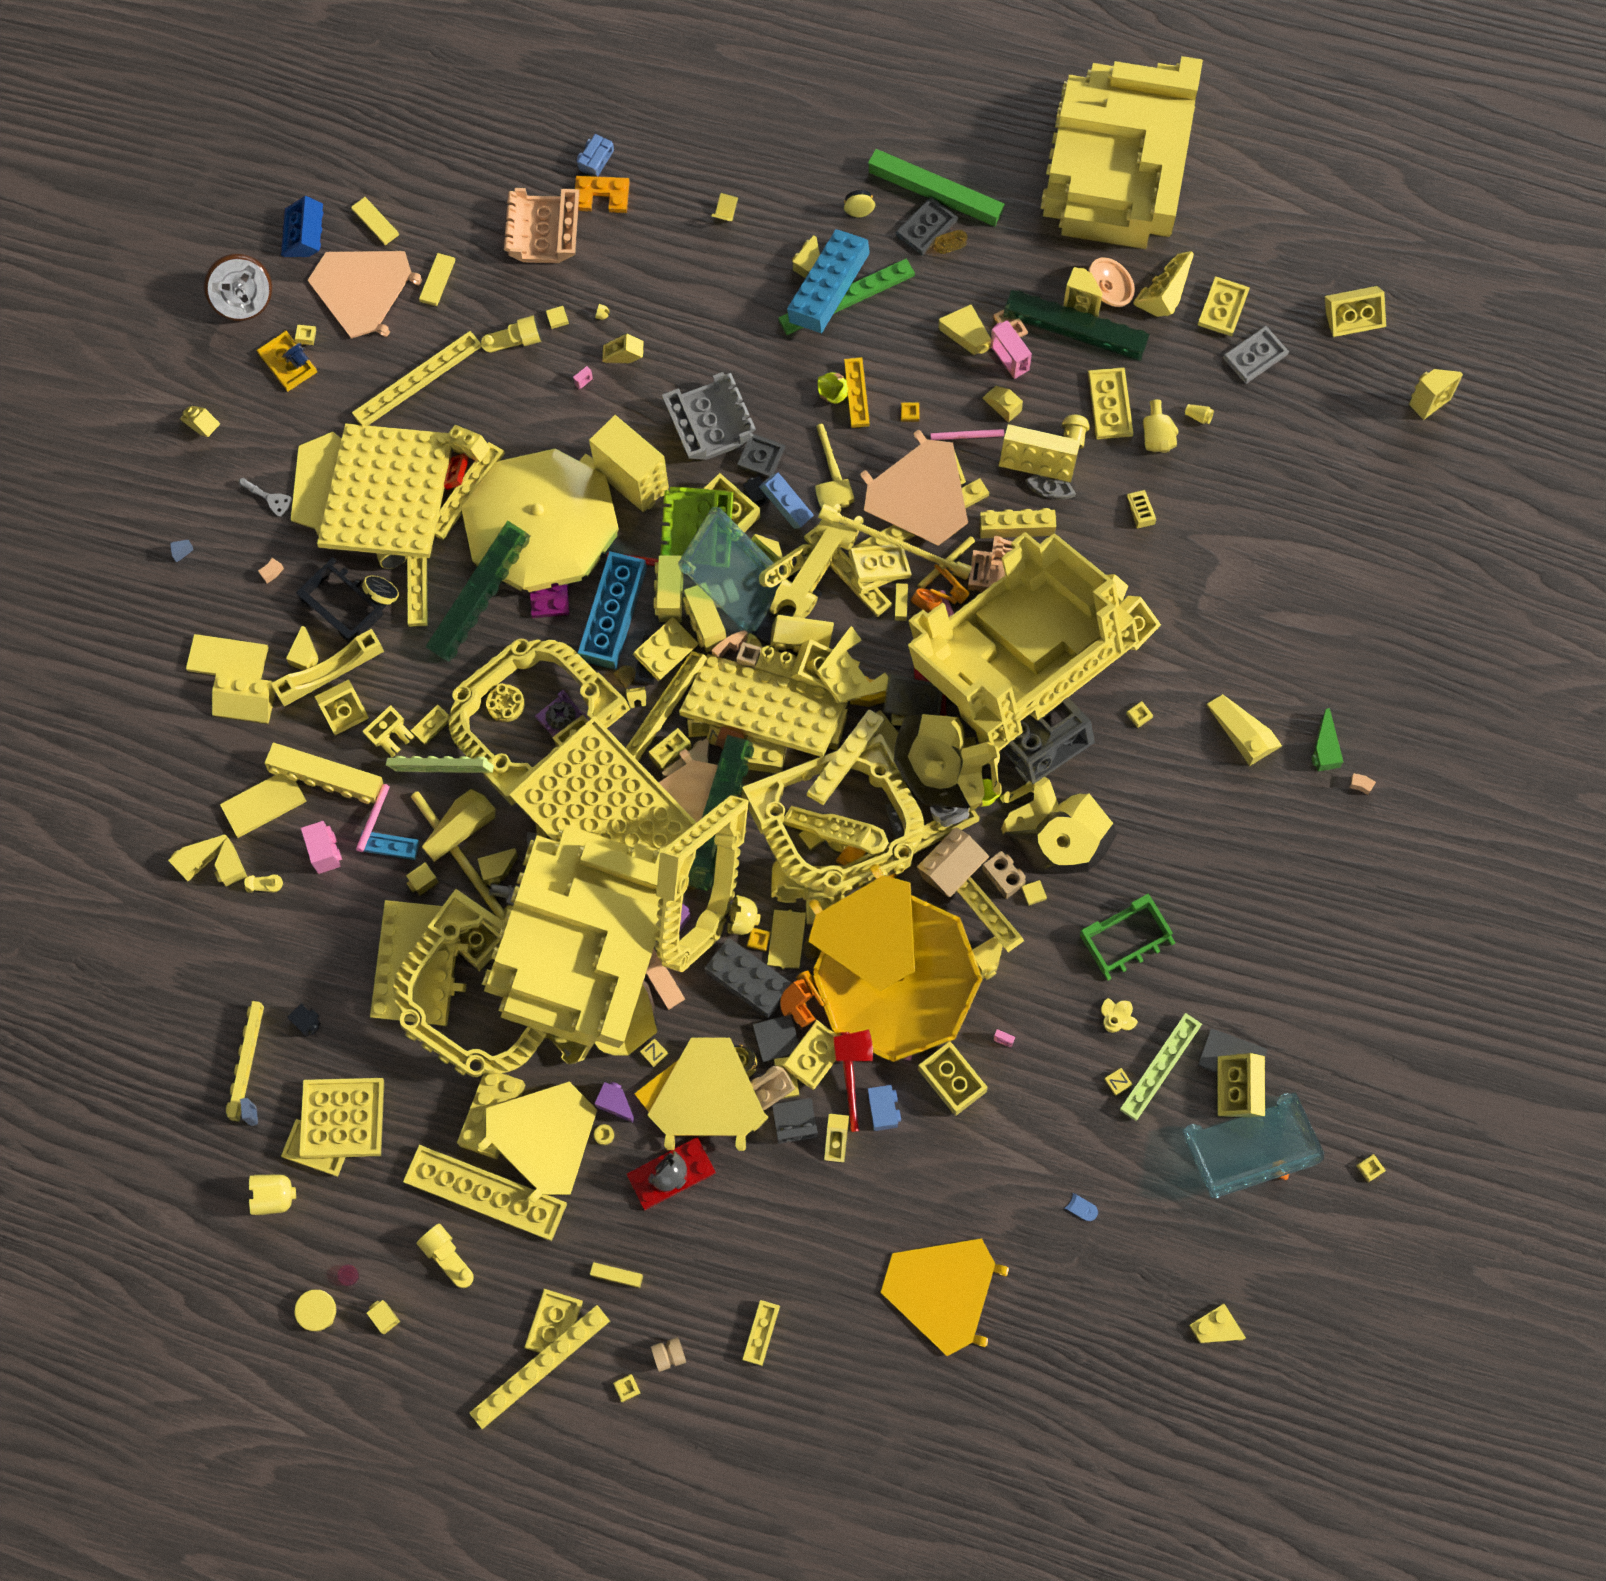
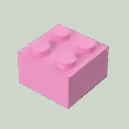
[301,821,342,874]

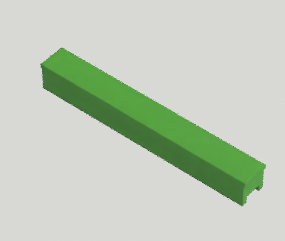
[868,149,1005,226]

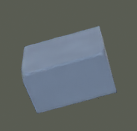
[170,540,193,562]

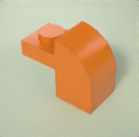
[780,979,816,1027]

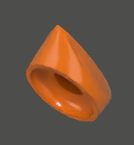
[910,588,942,613]

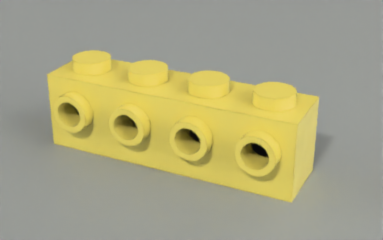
[979,508,1056,539]

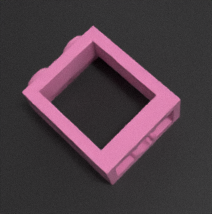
[991,320,1032,379]

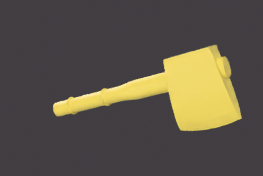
[815,424,854,508]

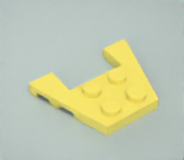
[816,626,888,704]

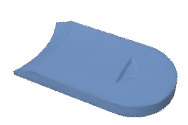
[1065,1193,1098,1221]

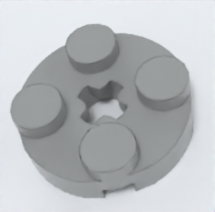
[930,792,970,827]

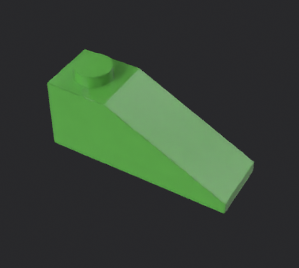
[1312,708,1343,772]

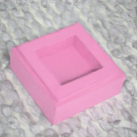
[573,366,593,389]
[993,1029,1015,1048]

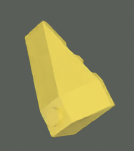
[1133,251,1193,317]
[1207,694,1282,766]
[422,789,496,862]

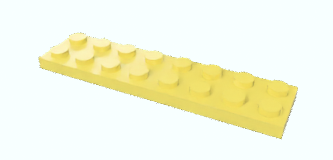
[403,1145,567,1241]

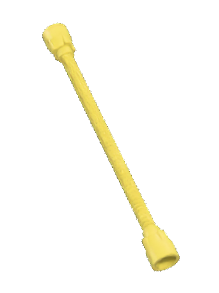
[818,504,972,580]

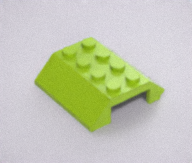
[660,487,733,568]

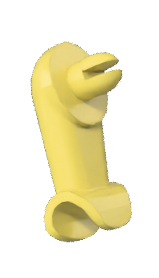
[244,875,283,893]

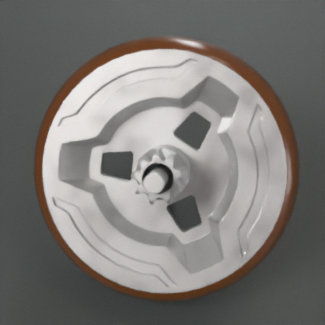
[204,254,272,321]

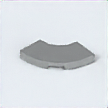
[1025,475,1076,500]

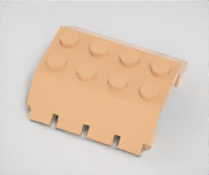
[504,188,579,263]

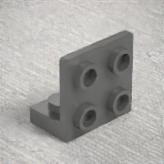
[773,1098,818,1144]

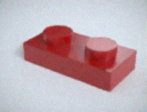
[444,453,469,490]

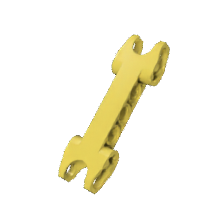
[770,504,863,619]

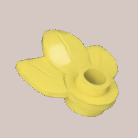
[1101,998,1138,1033]

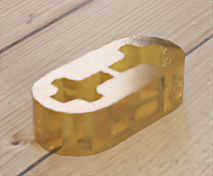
[934,230,967,254]

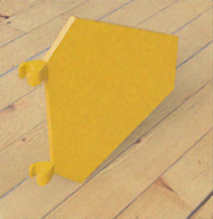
[808,864,915,991]
[881,1238,1009,1356]

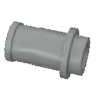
[489,883,514,900]

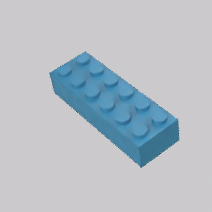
[787,229,870,334]
[578,551,647,670]

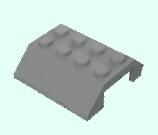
[662,372,756,460]

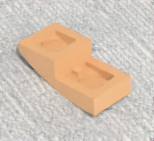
[993,307,1028,337]
[712,630,748,658]

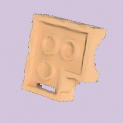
[968,536,1013,592]

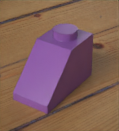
[595,1082,634,1123]

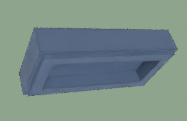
[240,1098,258,1126]

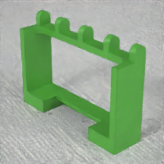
[1080,893,1175,981]

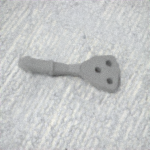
[238,478,292,517]

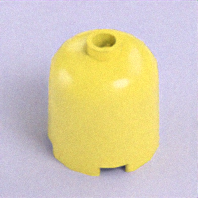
[771,859,810,903]
[249,1175,296,1215]

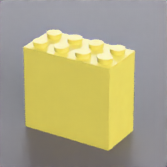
[589,415,669,512]

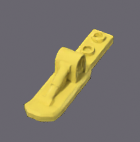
[783,806,889,854]

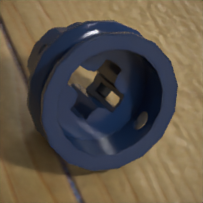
[282,342,309,369]

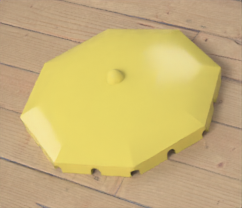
[461,449,619,592]

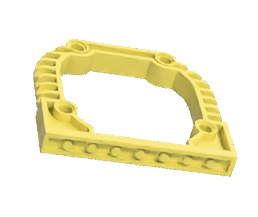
[449,639,630,806]
[741,734,924,897]
[655,795,748,972]
[393,889,548,1077]

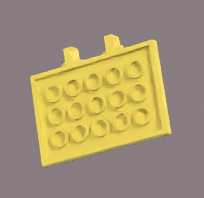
[370,900,471,1026]

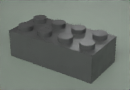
[705,938,791,1019]

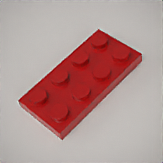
[626,1137,716,1211]

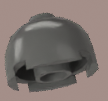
[648,1151,687,1192]

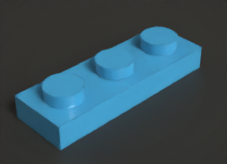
[361,831,420,860]

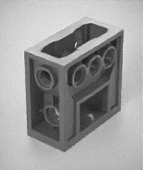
[1001,697,1095,784]

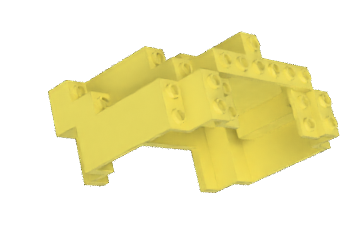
[1041,56,1203,249]
[908,532,1139,751]
[482,825,666,1048]

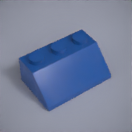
[281,196,323,257]

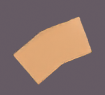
[258,558,284,583]
[1349,773,1376,795]

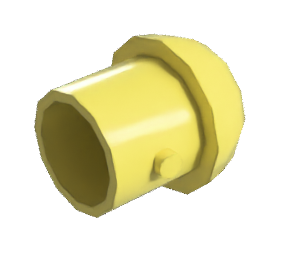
[1061,415,1089,449]

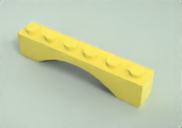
[271,629,384,707]

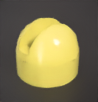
[595,304,610,320]

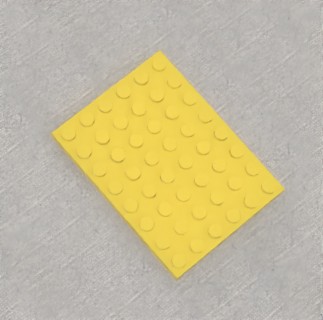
[317,424,452,558]
[509,716,696,850]

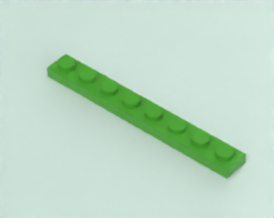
[778,258,915,335]

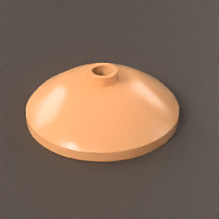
[1088,258,1135,307]

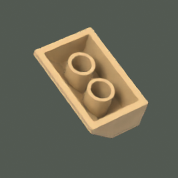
[917,827,989,898]

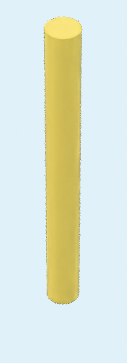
[917,536,975,589]

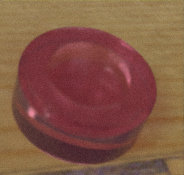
[338,1265,359,1286]

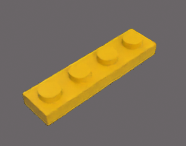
[844,357,870,428]

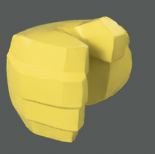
[1143,400,1178,453]

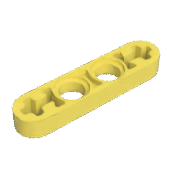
[759,544,815,587]

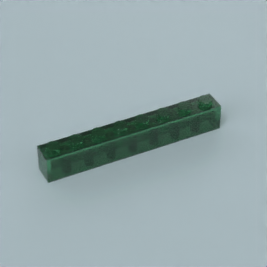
[1003,290,1150,361]
[426,520,531,662]
[688,735,754,892]

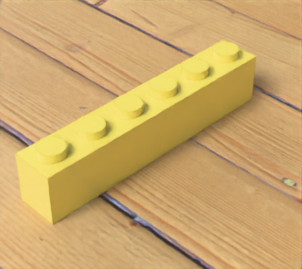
[265,743,383,804]

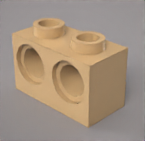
[982,851,1026,899]

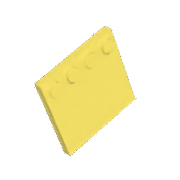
[299,1078,384,1158]

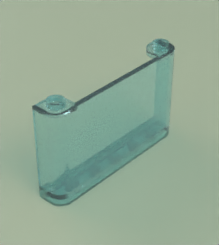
[678,507,788,631]
[1183,1092,1325,1198]

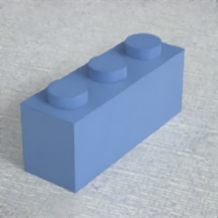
[759,472,814,529]

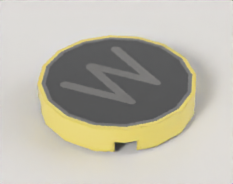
[362,575,399,604]

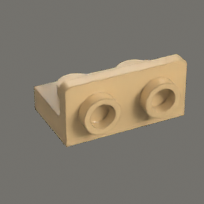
[751,1066,795,1110]

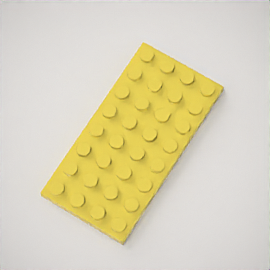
[679,654,848,757]

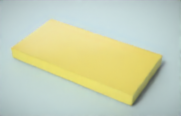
[1088,368,1133,439]
[186,634,269,679]
[220,773,307,838]

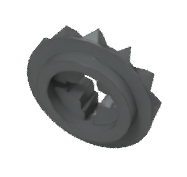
[545,701,576,730]

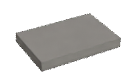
[1223,326,1289,384]

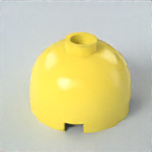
[727,895,760,935]

